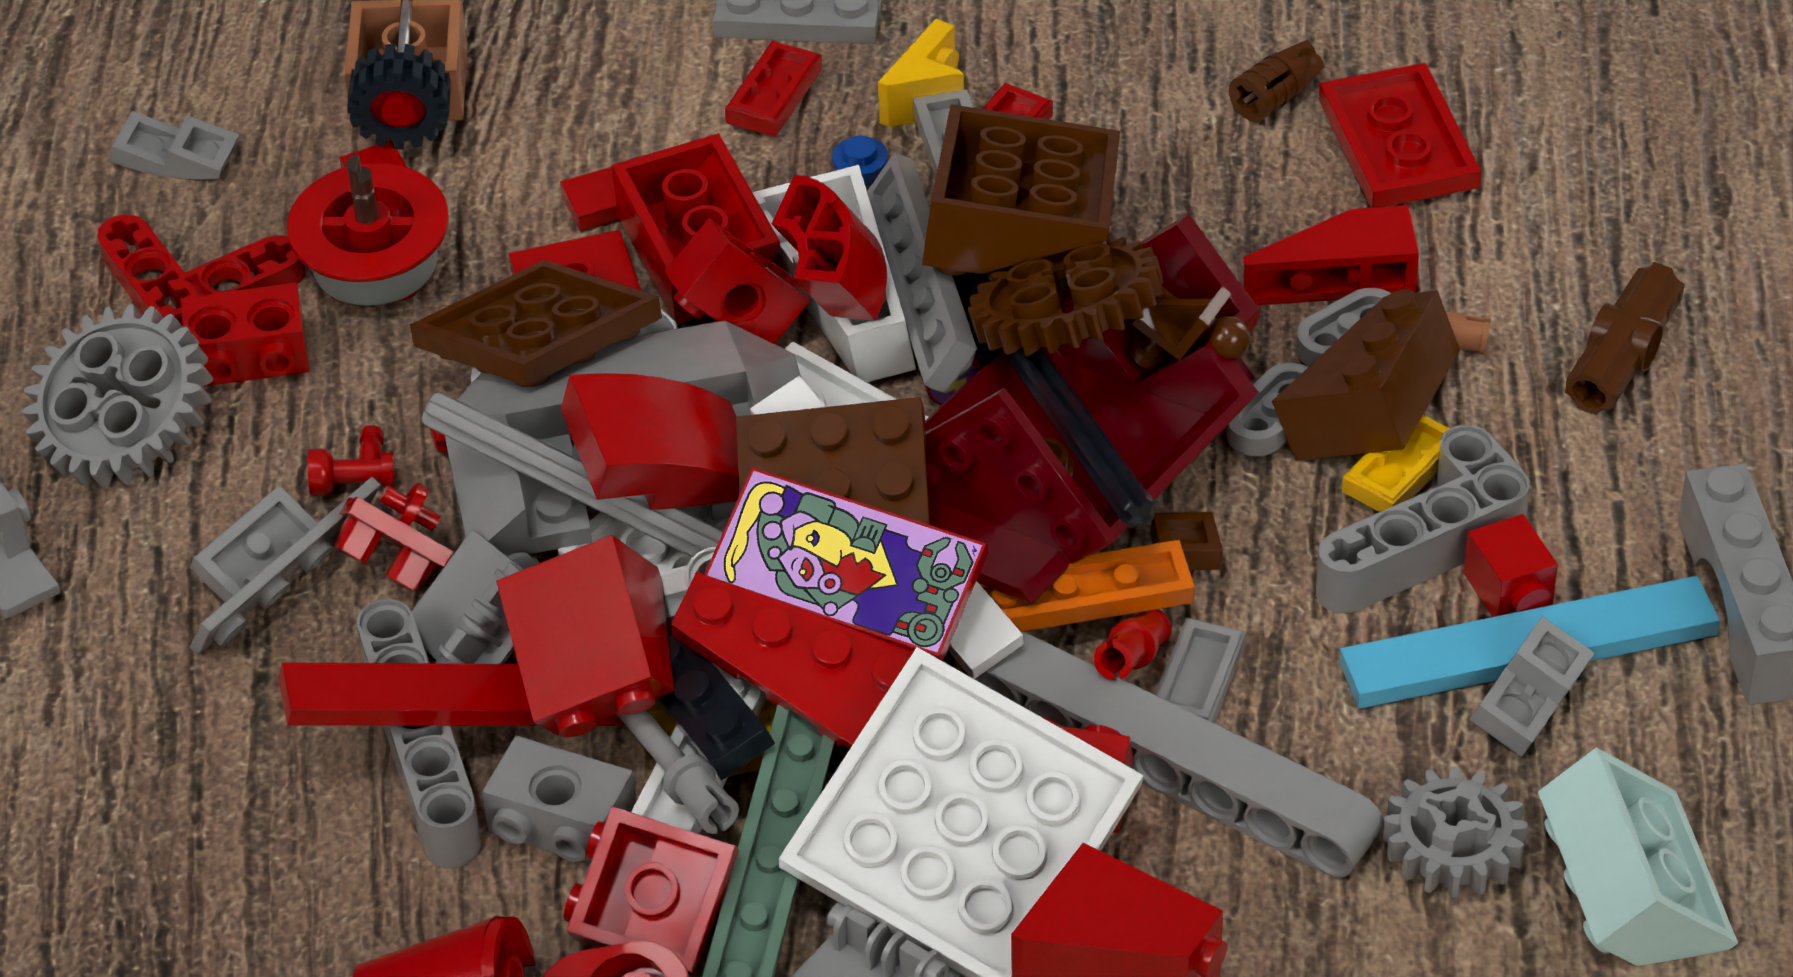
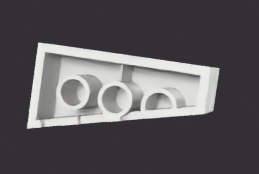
[752,165,916,382]

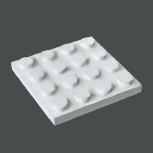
[778,647,1144,977]

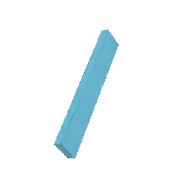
[1339,575,1720,709]

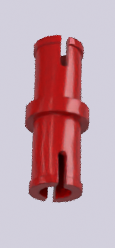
[1094,609,1172,680]

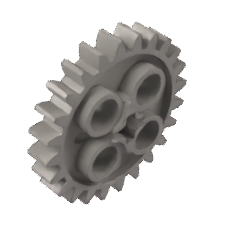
[22,304,213,488]

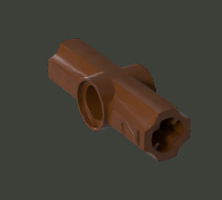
[1565,262,1685,415]

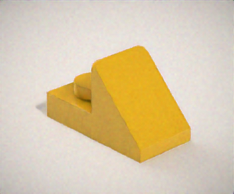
[878,19,964,127]

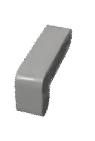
[1316,425,1530,614]

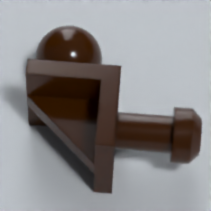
[1130,286,1250,370]

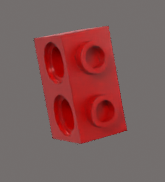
[180,282,310,387]

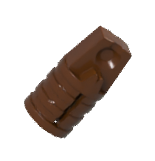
[1229,40,1325,122]

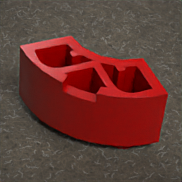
[771,174,887,321]

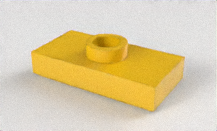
[1342,415,1450,512]

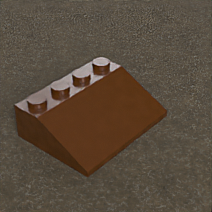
[922,104,1120,276]

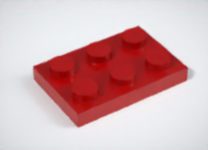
[1319,62,1481,208]

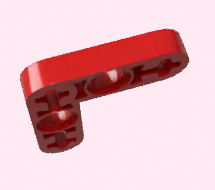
[97,214,305,325]

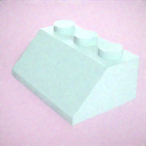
[1538,747,1738,966]

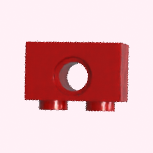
[665,218,811,344]

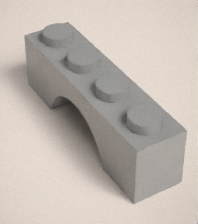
[1678,463,1793,705]

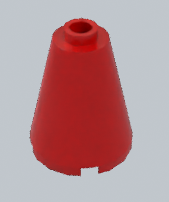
[353,916,536,977]

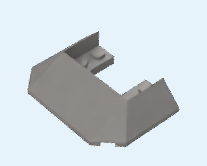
[445,320,801,556]

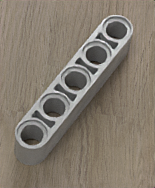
[357,599,481,868]

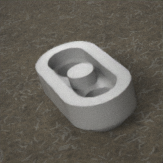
[1296,288,1391,366]
[1226,363,1308,456]

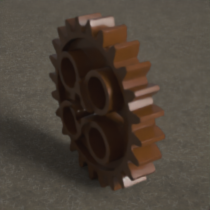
[968,237,1164,356]

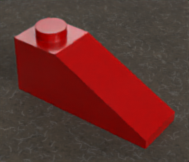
[1242,205,1419,306]

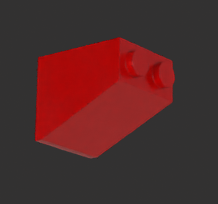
[496,535,674,737]
[1011,843,1227,977]

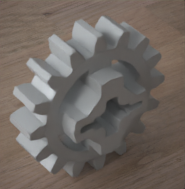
[1383,767,1528,898]

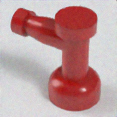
[307,425,396,497]

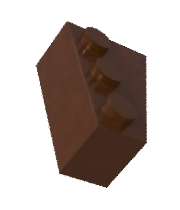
[1272,290,1460,461]

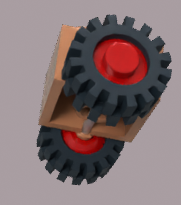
[345,0,468,149]

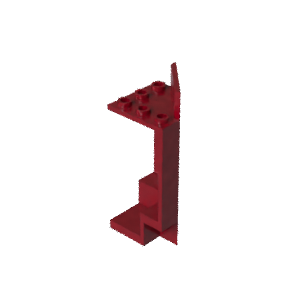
[925,214,1259,604]

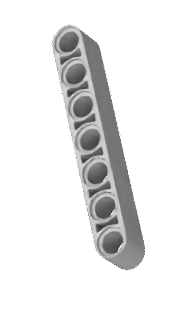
[975,631,1384,877]

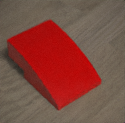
[561,373,740,511]

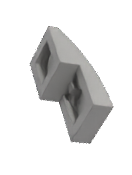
[109,111,239,180]
[1469,616,1594,757]

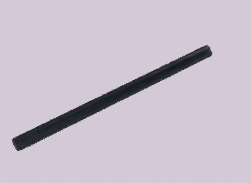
[952,272,1155,528]

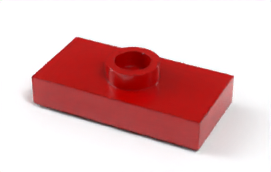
[725,41,822,137]

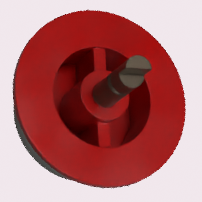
[287,155,449,306]

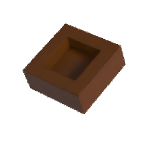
[1150,512,1223,571]

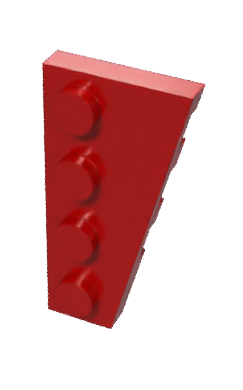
[671,571,914,749]

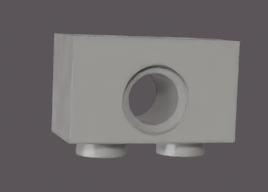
[482,736,636,864]

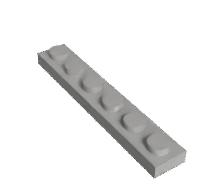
[867,152,977,394]

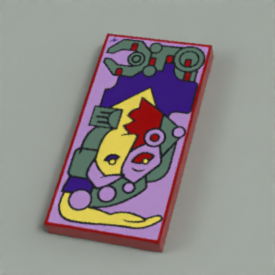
[705,467,988,661]

